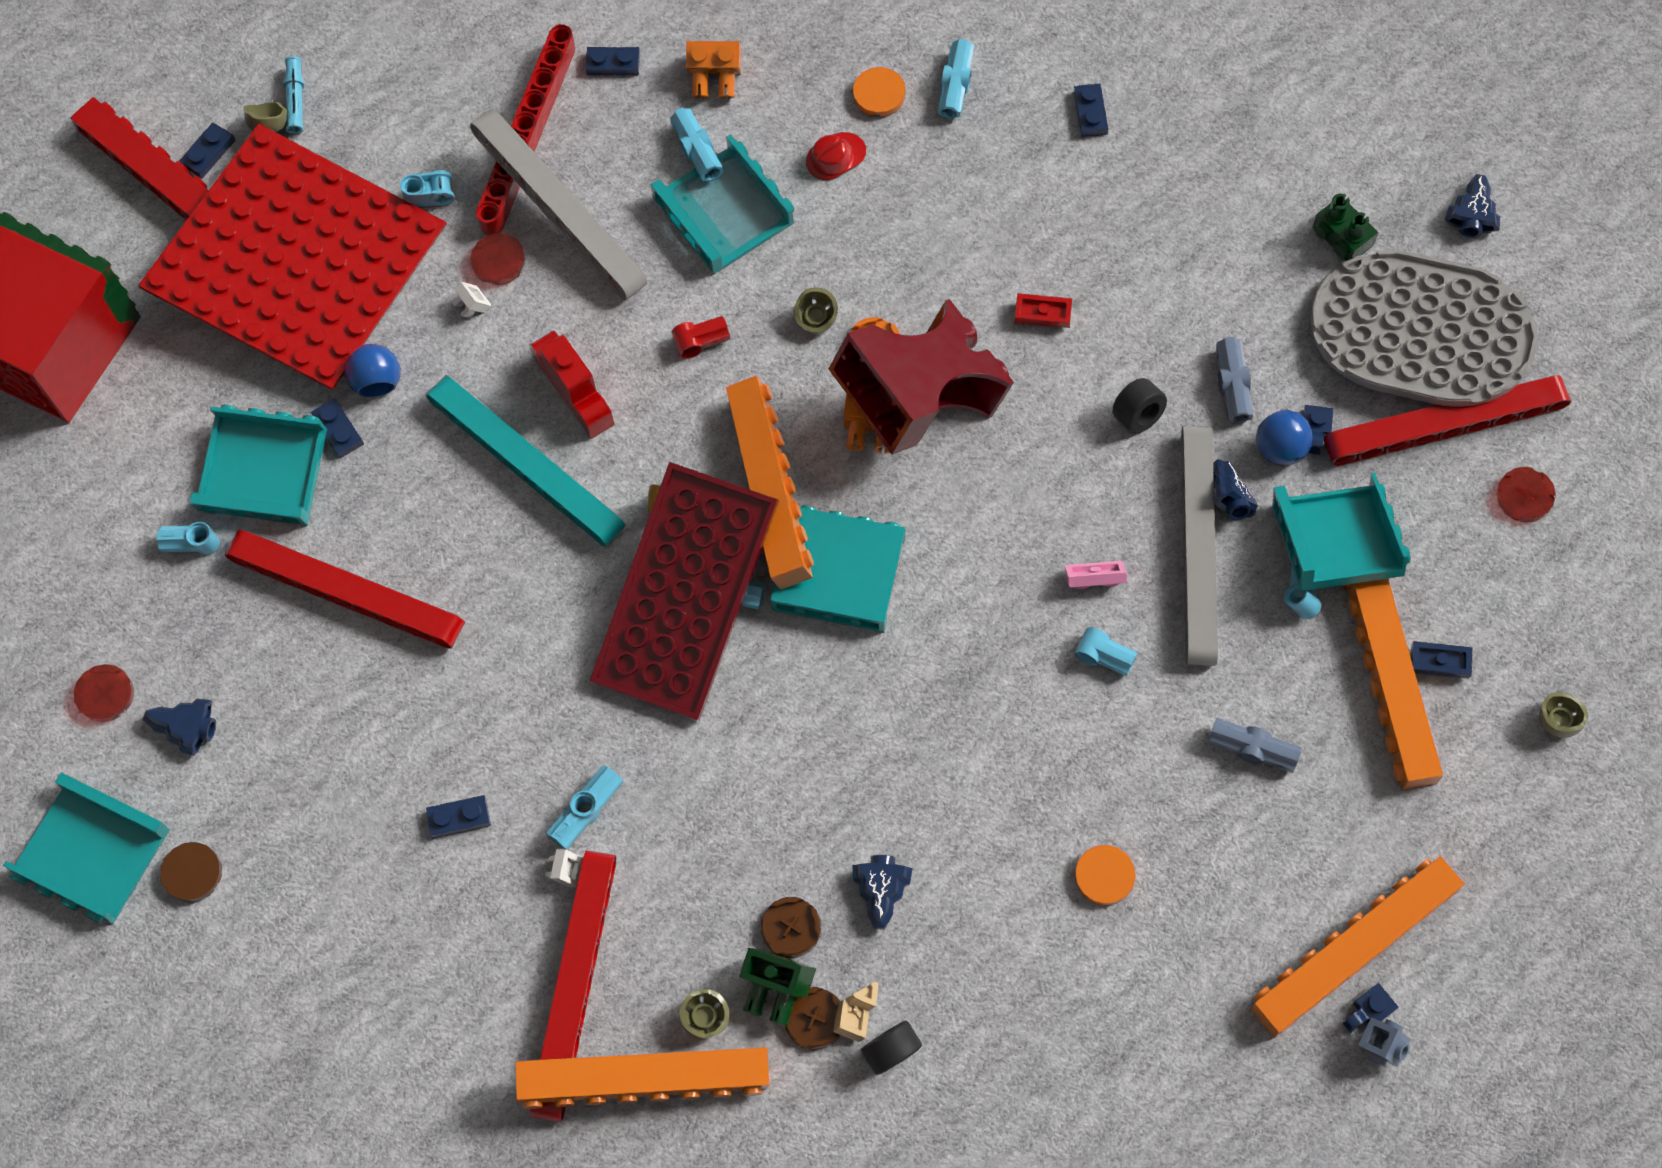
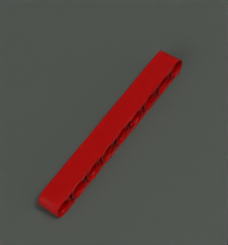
[476,24,576,236]
[1323,375,1572,466]
[224,529,465,649]
[530,850,617,1122]

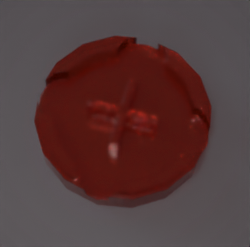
[470,233,526,285]
[1496,466,1556,523]
[73,664,134,722]

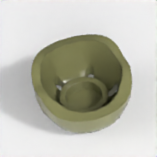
[244,102,287,132]
[794,287,838,334]
[1539,692,1589,738]
[679,989,729,1039]

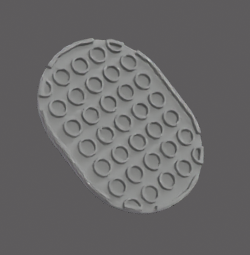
[1310,250,1538,407]

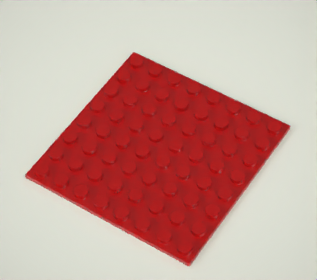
[138,124,447,391]

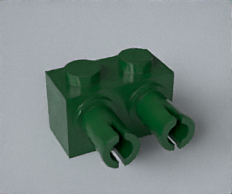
[1312,193,1379,261]
[739,948,816,1026]

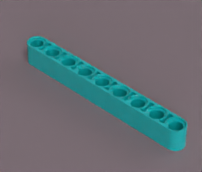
[426,375,626,547]

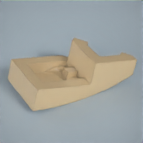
[833,982,879,1042]

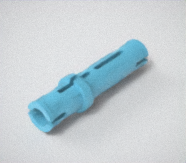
[283,56,305,134]

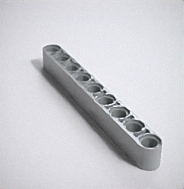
[470,109,647,300]
[1181,426,1218,666]

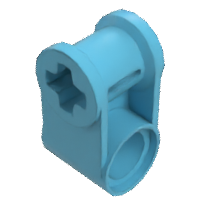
[400,170,455,208]

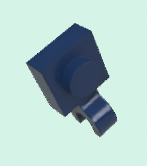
[1303,405,1333,455]
[1342,983,1399,1033]

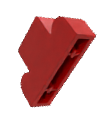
[529,330,615,439]

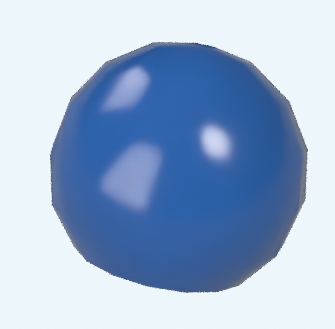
[345,344,401,397]
[1256,409,1313,466]

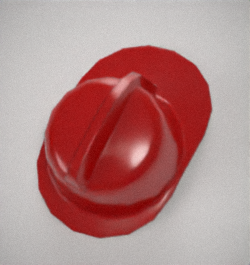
[806,132,866,180]

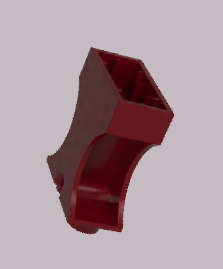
[828,299,1014,455]

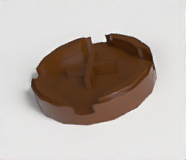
[161,842,222,903]
[761,897,821,958]
[785,987,840,1050]

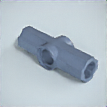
[1216,337,1254,424]
[1208,718,1302,773]

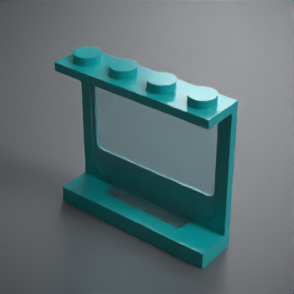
[650,134,795,274]

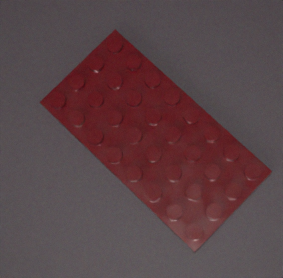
[589,462,779,721]

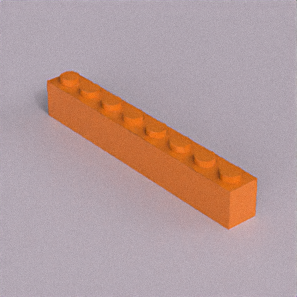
[726,375,814,590]
[1342,579,1443,790]
[1250,856,1465,1038]
[515,1047,770,1109]

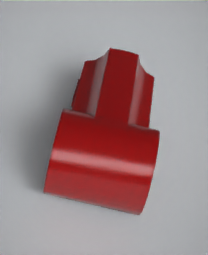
[671,316,731,359]

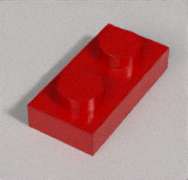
[1014,293,1073,328]

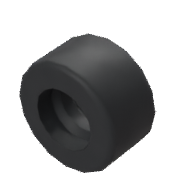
[1112,378,1167,433]
[861,1021,922,1075]

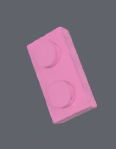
[1065,561,1127,589]

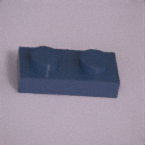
[585,47,640,75]
[1073,83,1109,137]
[179,122,236,179]
[311,398,364,458]
[1411,641,1473,679]
[426,795,491,839]

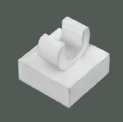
[453,282,492,318]
[545,849,583,887]

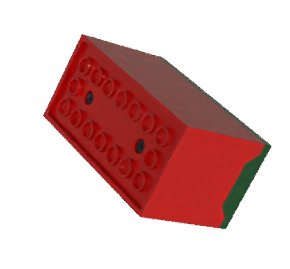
[0,212,141,423]

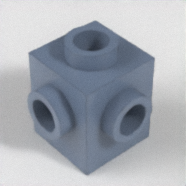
[1358,1017,1411,1067]

